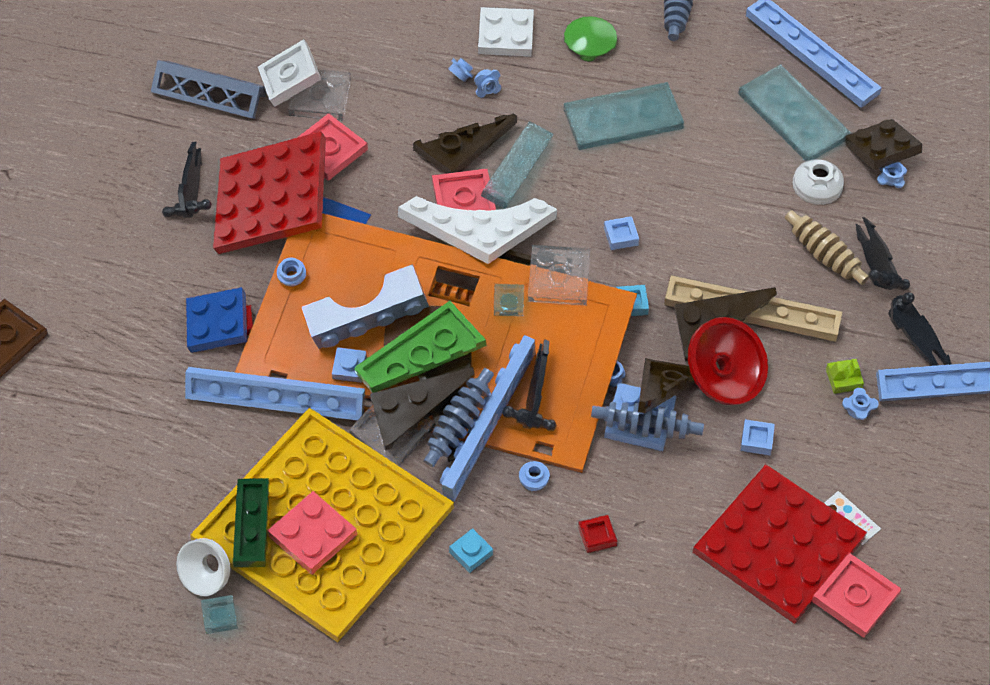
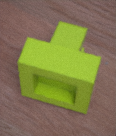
[826,359,864,394]

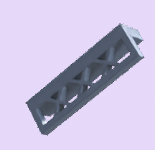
[151,60,266,119]

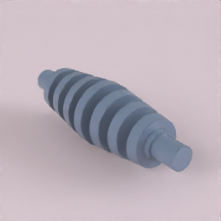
[664,0,693,41]
[423,368,494,467]
[591,402,704,439]

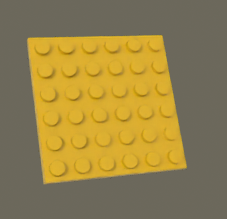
[190,407,454,643]

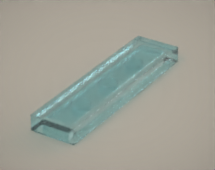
[481,121,553,209]

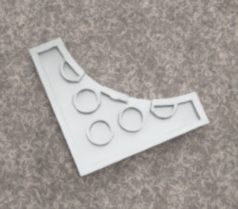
[398,196,557,264]

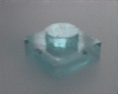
[494,284,524,316]
[201,595,238,634]

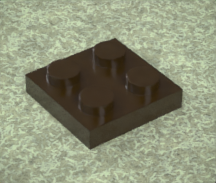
[845,119,922,170]

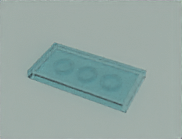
[738,64,851,161]
[563,82,684,150]

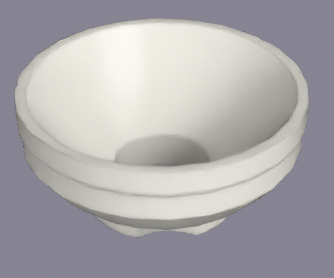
[792,159,844,205]
[176,538,230,596]

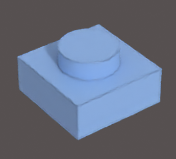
[604,216,639,250]
[332,347,367,383]
[740,419,775,456]

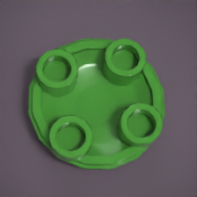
[564,16,617,62]

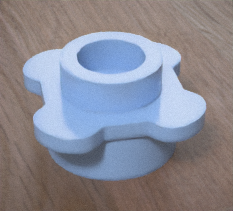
[448,58,474,82]
[474,69,501,98]
[877,162,907,188]
[842,388,879,420]

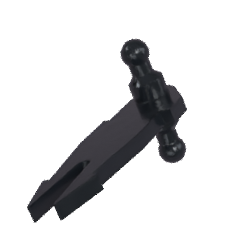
[162,142,212,218]
[856,217,910,290]
[888,292,952,366]
[502,339,556,431]

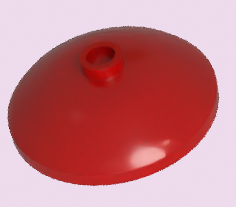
[688,317,768,405]

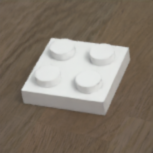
[478,7,534,57]
[258,39,321,107]

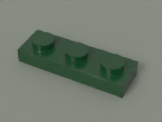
[233,478,270,567]

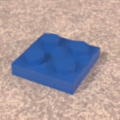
[186,287,247,353]

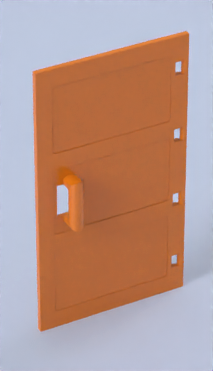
[235,213,637,473]

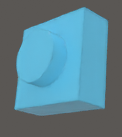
[616,285,649,316]
[449,528,493,573]

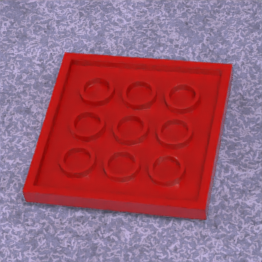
[213,131,326,254]
[692,464,867,624]

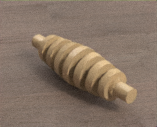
[785,210,869,285]

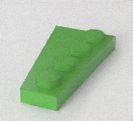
[354,301,487,393]

